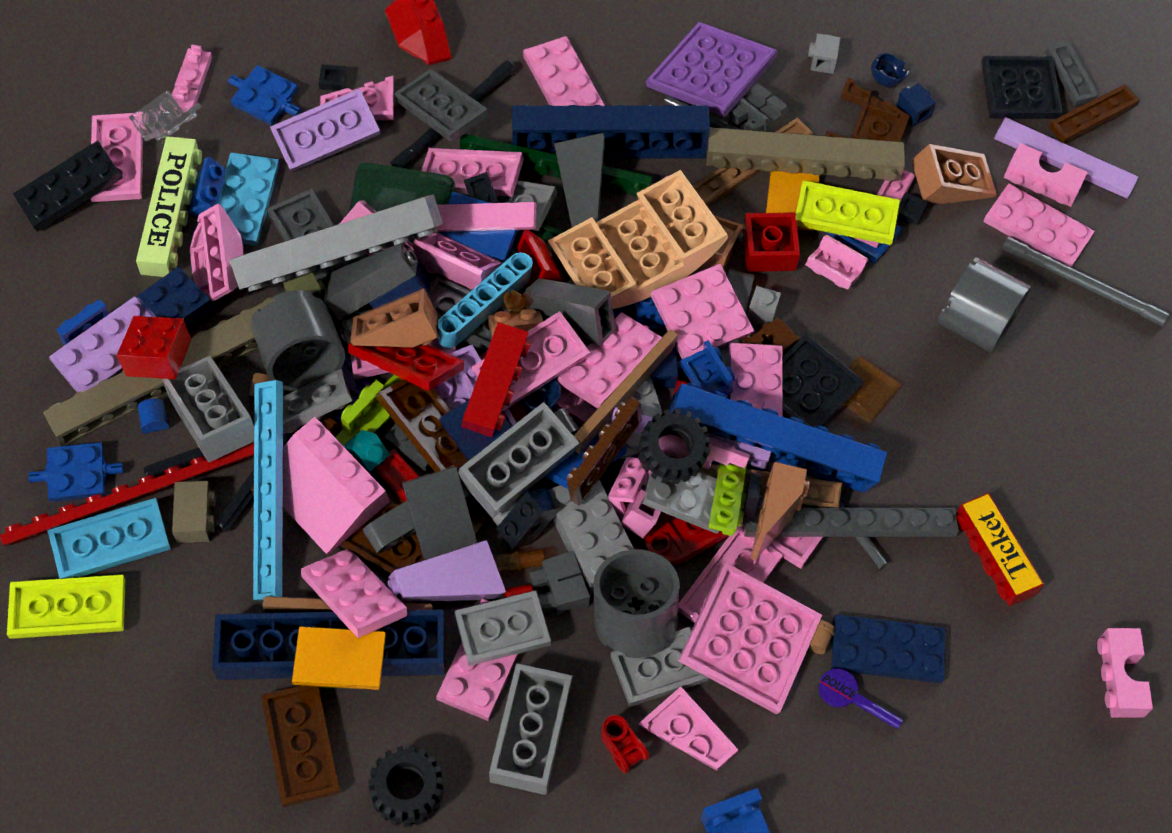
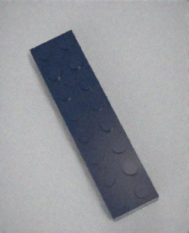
[512,105,710,159]
[212,610,445,680]

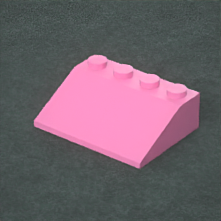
[283,417,390,556]

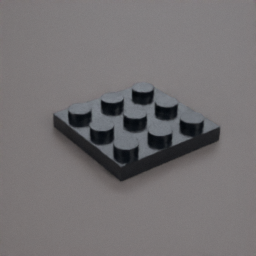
[981,56,1062,119]
[782,334,864,427]

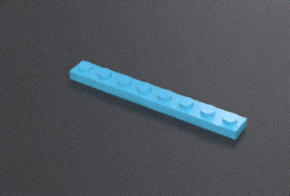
[253,380,283,601]

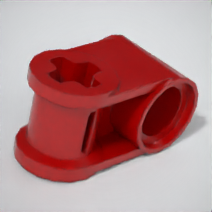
[601,715,649,774]

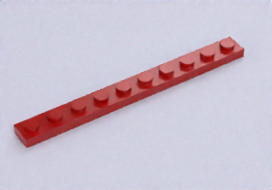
[0,442,254,547]

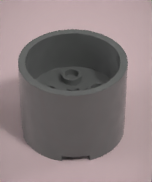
[937,257,1031,354]
[251,290,345,391]
[594,549,679,658]

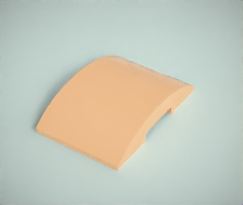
[548,170,728,309]

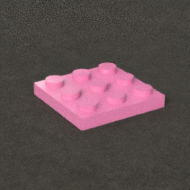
[650,264,754,359]

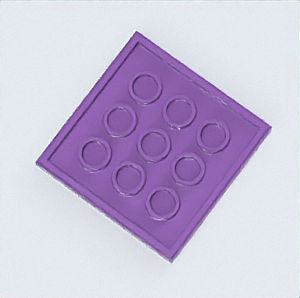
[646,22,778,117]

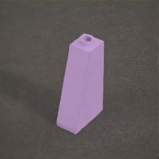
[388,540,506,603]

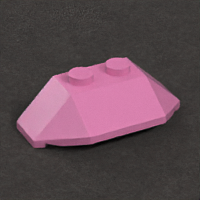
[190,204,244,301]

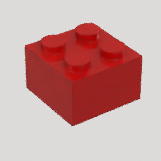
[742,213,800,272]
[116,316,192,379]

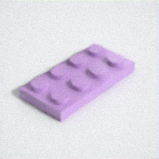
[270,89,380,172]
[49,296,152,393]

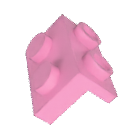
[805,235,868,290]
[608,457,648,519]

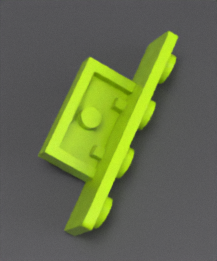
[335,375,403,446]
[708,463,747,536]

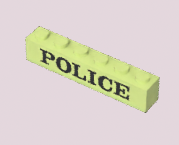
[136,136,202,277]

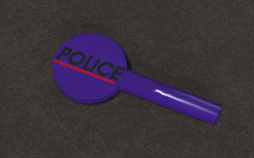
[818,669,903,729]

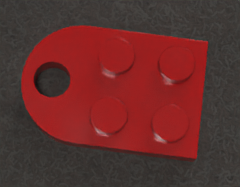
[644,512,729,565]

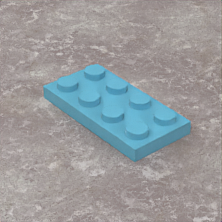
[218,153,280,246]
[48,498,171,579]

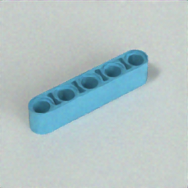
[437,252,533,348]

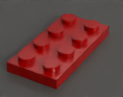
[348,342,464,391]

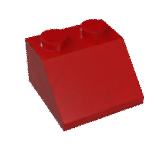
[516,230,565,287]

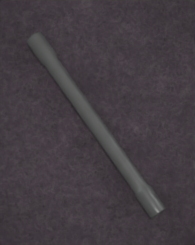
[1002,236,1169,327]

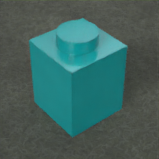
[343,430,390,472]

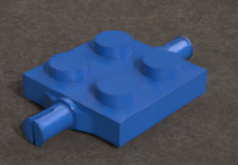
[228,65,302,126]
[28,442,124,502]

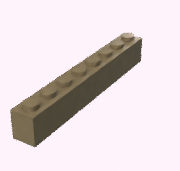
[706,128,905,181]

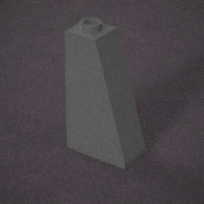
[554,133,605,228]
[324,243,418,320]
[523,278,616,346]

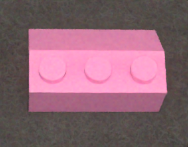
[413,232,502,291]

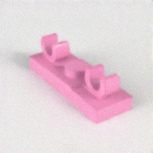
[168,45,212,114]

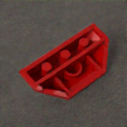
[385,0,451,65]

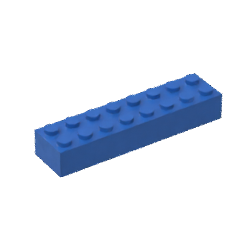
[669,383,887,493]

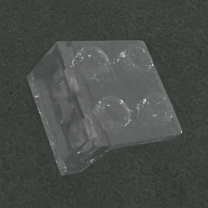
[129,90,202,142]

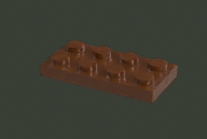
[376,380,468,472]
[566,397,642,506]
[261,685,341,808]

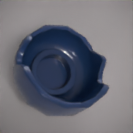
[871,52,909,88]
[520,379,561,412]

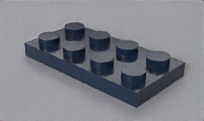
[831,614,945,684]

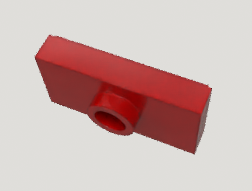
[374,449,420,502]

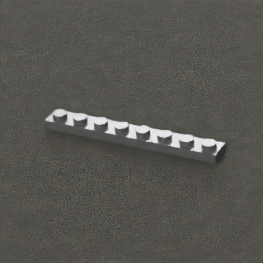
[743,508,959,537]

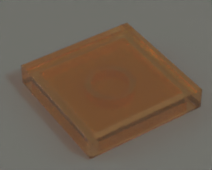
[844,356,901,423]

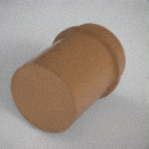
[808,620,835,654]

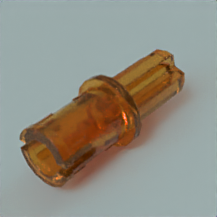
[504,290,525,313]
[493,549,544,572]

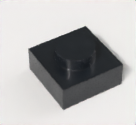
[318,64,346,91]
[897,192,928,226]

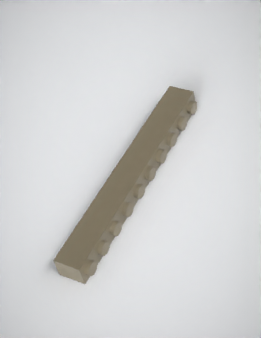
[43,297,274,446]

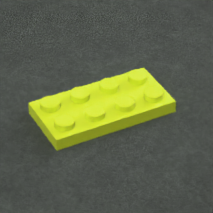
[795,180,900,245]
[7,575,125,639]

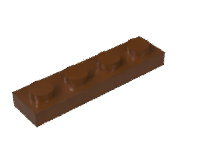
[1049,84,1140,143]

